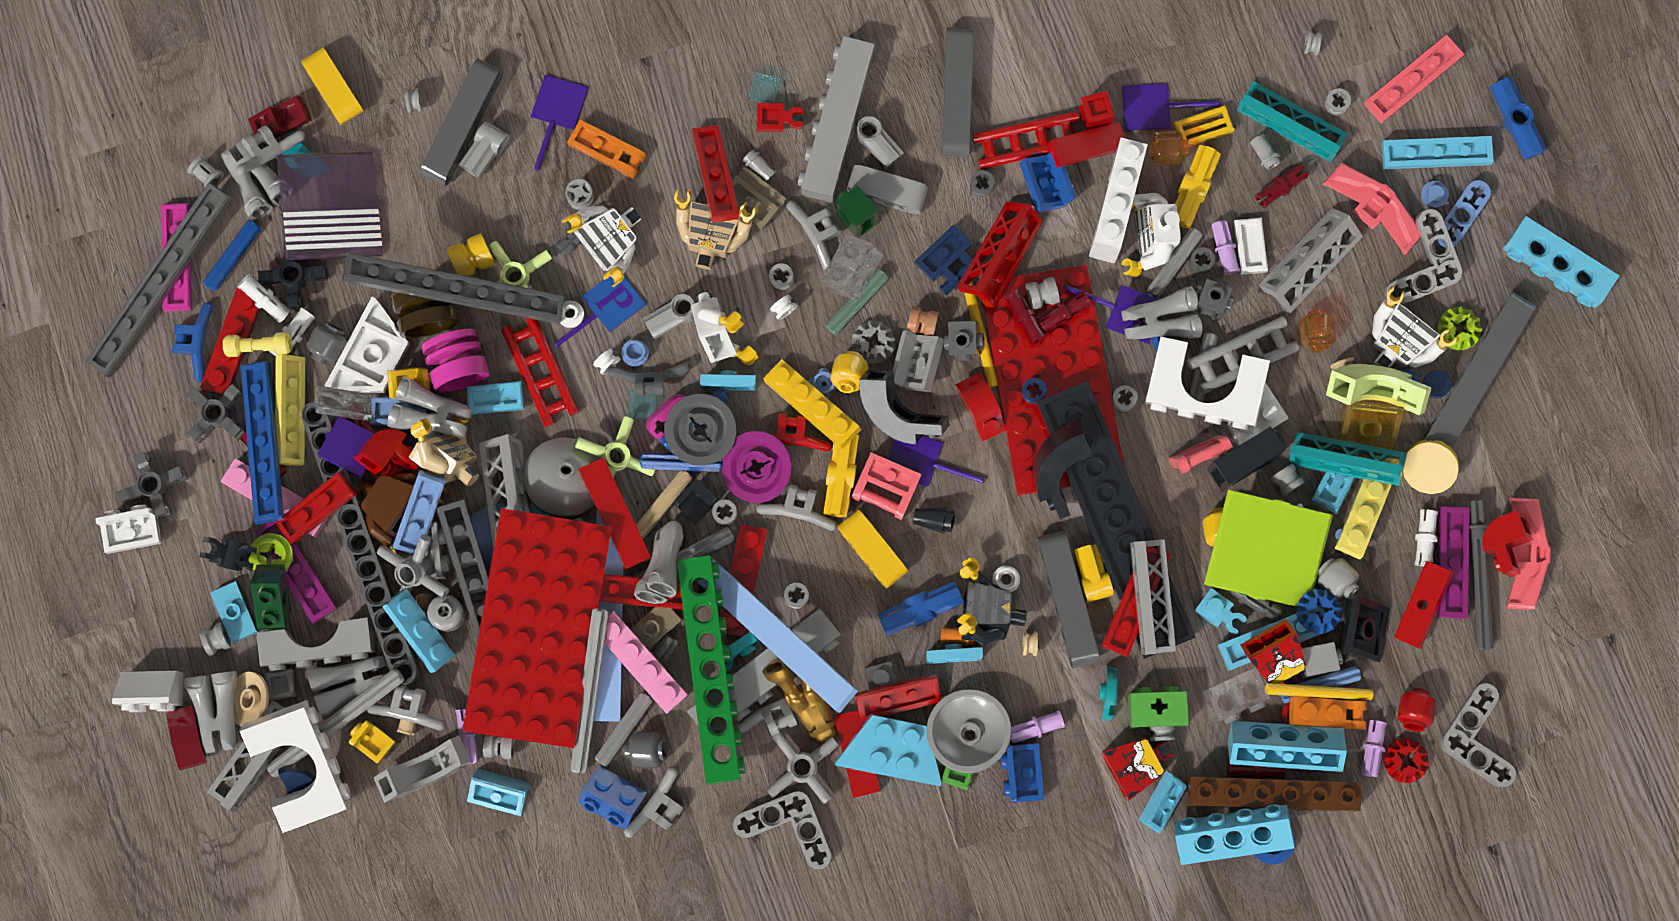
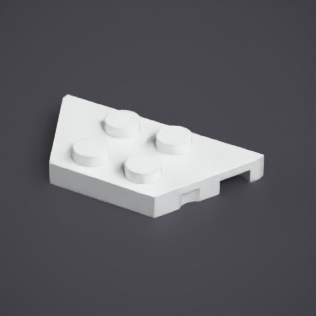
[323,297,410,393]

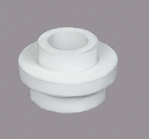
[560,301,584,328]
[992,566,1020,593]

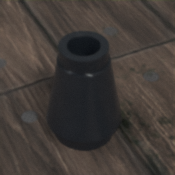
[913,507,955,534]

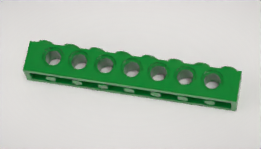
[677,555,746,785]

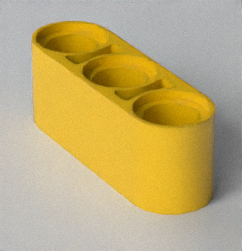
[301,47,364,125]
[837,510,908,589]

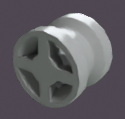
[565,179,594,210]
[1270,464,1305,497]
[199,622,231,656]

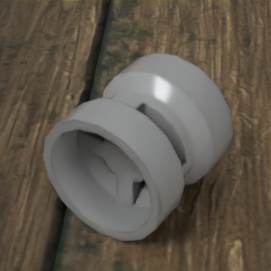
[1026,277,1060,310]
[483,735,516,760]

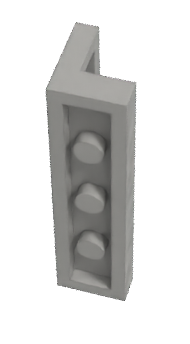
[1259,208,1363,313]
[479,434,531,547]
[1130,539,1176,655]
[207,700,285,811]

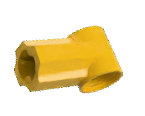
[1073,544,1114,603]

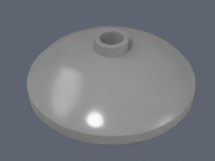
[523,438,601,518]
[927,690,1011,773]

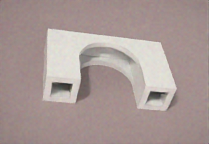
[1089,138,1148,264]
[1146,337,1270,431]
[240,700,351,833]

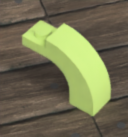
[1326,364,1431,415]

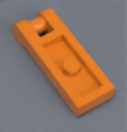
[567,120,647,179]
[1289,696,1367,730]

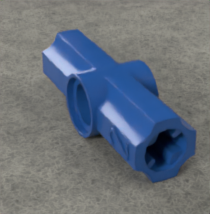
[1489,77,1547,160]
[878,582,964,636]

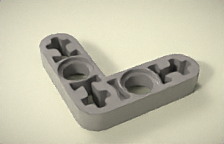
[1384,209,1462,305]
[1441,684,1516,787]
[733,791,831,870]

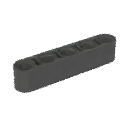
[942,27,974,157]
[420,58,503,186]
[1037,530,1100,669]

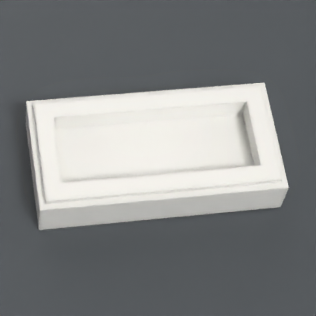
[1233,217,1268,275]

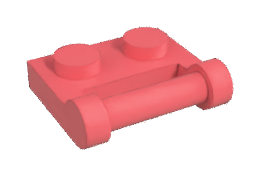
[1168,435,1233,474]
[851,453,922,520]

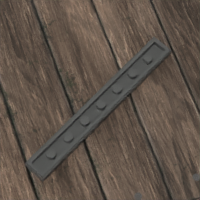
[85,182,233,378]
[342,252,564,324]

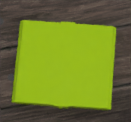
[1204,490,1333,606]

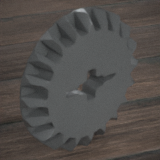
[664,394,736,466]

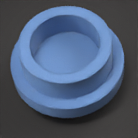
[1421,181,1449,208]
[621,339,649,367]

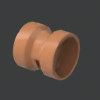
[907,306,939,336]

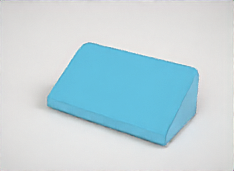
[467,769,530,816]

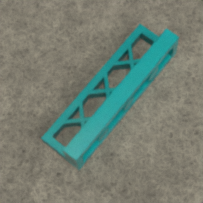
[1237,81,1348,163]
[1289,432,1407,486]

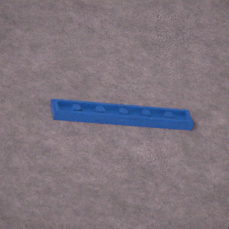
[241,361,284,525]

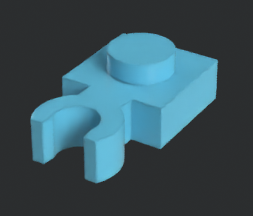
[1194,588,1247,635]

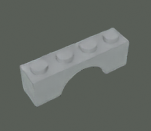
[257,618,376,672]

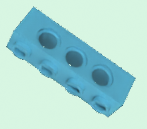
[1502,216,1619,308]
[1228,721,1347,772]
[1175,804,1294,865]

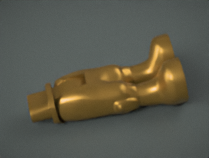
[762,659,838,745]

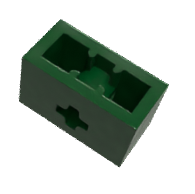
[836,185,878,240]
[250,564,291,629]

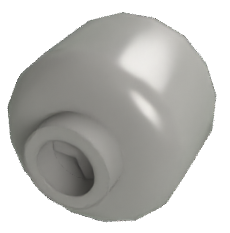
[1318,558,1359,599]
[427,595,466,632]

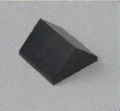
[1338,596,1390,662]

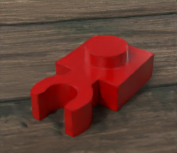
[756,103,803,133]

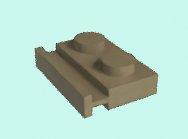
[732,166,787,231]

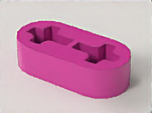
[646,394,686,439]

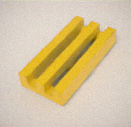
[1174,105,1235,149]

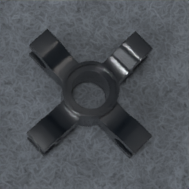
[258,241,328,310]
[199,537,266,572]

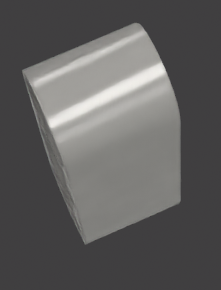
[847,165,929,214]

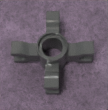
[186,384,245,443]
[117,452,188,519]

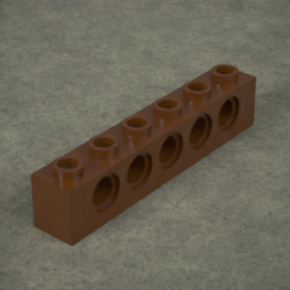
[1186,777,1361,812]

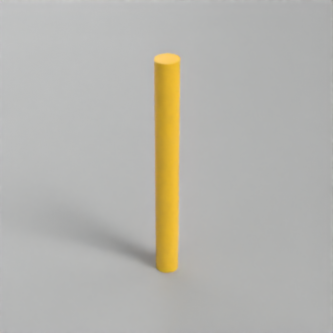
[964,281,998,388]
[1265,683,1373,700]

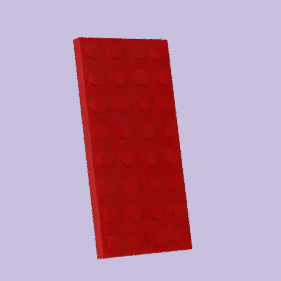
[983,265,1125,497]
[462,508,612,748]

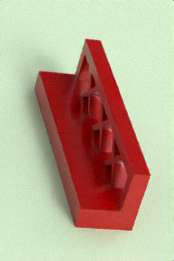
[957,201,1043,308]

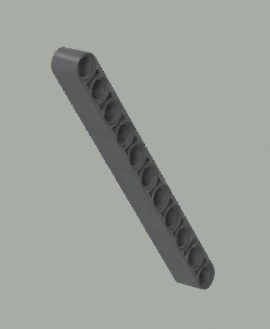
[301,402,421,687]

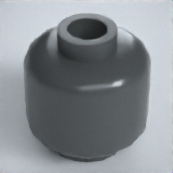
[307,322,348,364]
[625,731,669,769]

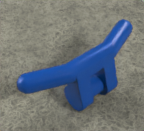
[171,302,213,382]

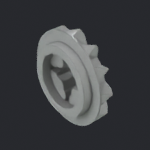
[852,320,895,364]

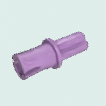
[1211,220,1240,275]
[455,709,478,764]
[1010,710,1065,743]
[1362,720,1387,777]

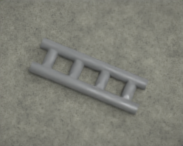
[1187,316,1299,395]

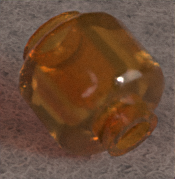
[1149,130,1188,166]
[1299,310,1336,353]

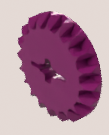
[722,431,793,503]

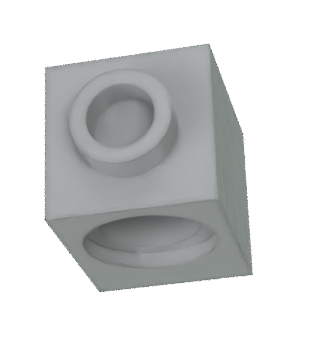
[1301,642,1343,678]

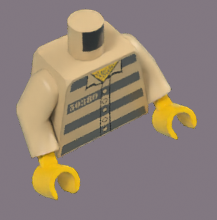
[674,188,758,270]
[409,415,479,487]

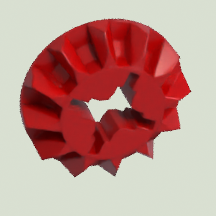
[1383,738,1430,783]

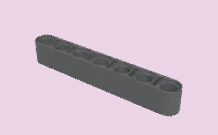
[1421,291,1536,448]

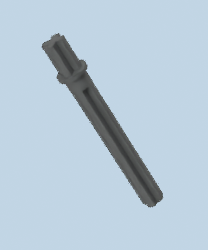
[1469,500,1493,650]

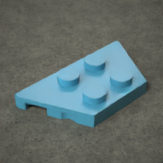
[834,715,941,786]

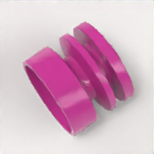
[421,329,490,393]

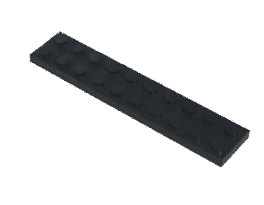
[1036,381,1196,659]

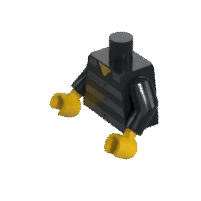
[957,558,1027,646]

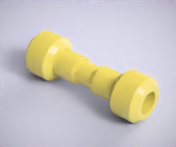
[223,332,292,357]

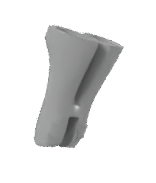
[221,139,293,220]
[1121,286,1202,339]
[388,376,473,437]
[634,521,684,604]
[306,656,387,720]
[183,671,237,753]

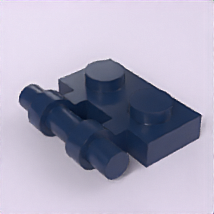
[914,225,986,296]

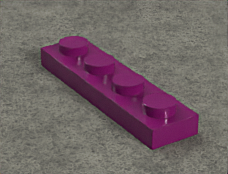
[1437,506,1469,619]
[255,522,338,624]

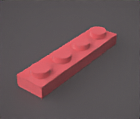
[1364,34,1464,124]

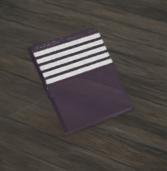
[276,152,383,260]

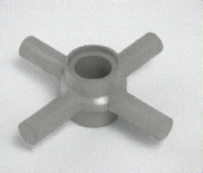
[377,534,449,598]
[766,731,839,804]

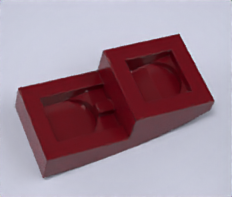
[248,95,312,138]
[166,705,207,771]

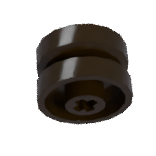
[391,293,459,339]

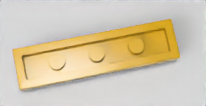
[763,359,861,449]

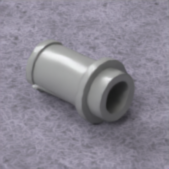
[1250,134,1281,170]
[742,150,777,183]

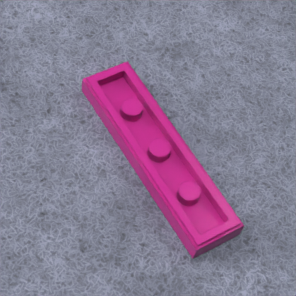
[161,203,192,312]

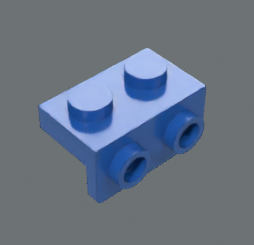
[1020,152,1076,213]
[1001,744,1044,803]
[578,765,647,829]

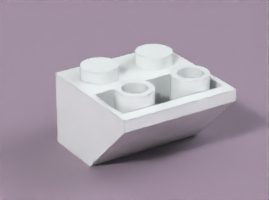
[112,671,183,712]

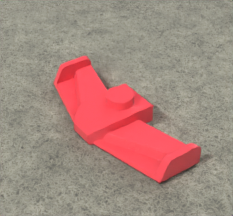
[1322,162,1421,255]
[1505,497,1551,610]

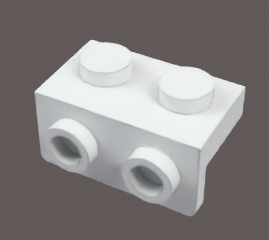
[95,505,162,554]

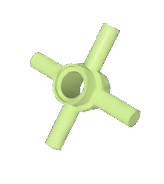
[488,241,552,288]
[575,416,655,478]

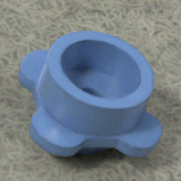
[808,368,838,399]

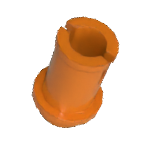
[941,625,975,648]

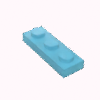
[382,588,455,673]

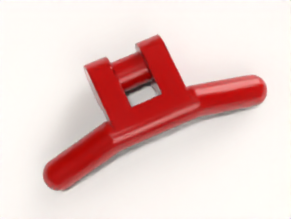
[771,413,832,452]

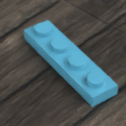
[1381,136,1494,169]
[1217,605,1333,671]

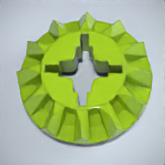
[1437,306,1483,350]
[249,533,294,572]

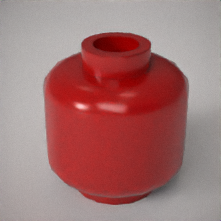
[1397,688,1436,732]

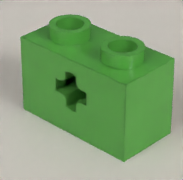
[1128,686,1189,729]

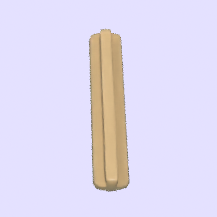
[636,470,693,539]

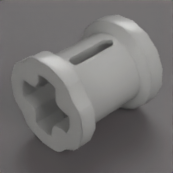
[187,155,224,188]

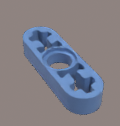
[1434,180,1491,251]

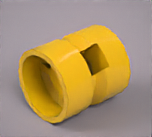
[446,233,496,276]

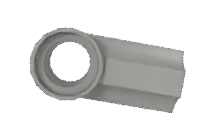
[856,116,904,170]
[459,121,510,179]
[643,294,695,339]

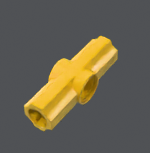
[1174,145,1221,229]
[824,435,859,518]

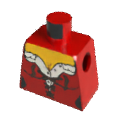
[1240,619,1306,685]
[1101,738,1173,801]

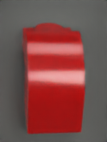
[955,372,1006,442]
[353,429,419,474]
[1482,510,1533,577]

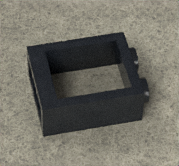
[1207,426,1286,492]

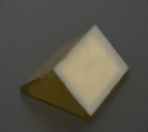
[1338,401,1404,450]

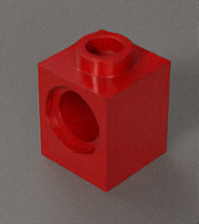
[1078,91,1114,131]

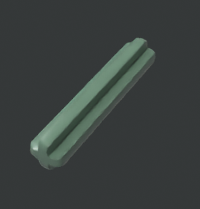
[826,269,888,335]

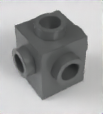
[1194,278,1234,320]
[944,321,984,361]

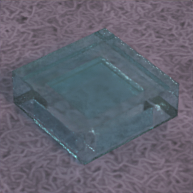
[748,72,781,103]
[628,391,657,420]

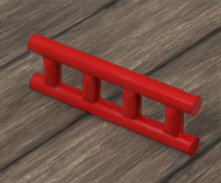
[972,111,1079,170]
[501,318,580,428]

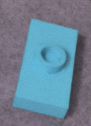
[700,370,756,391]
[466,381,524,415]
[1312,472,1355,514]
[210,581,258,644]
[926,644,983,664]
[1138,771,1187,834]

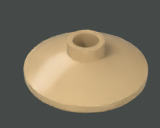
[234,672,269,727]

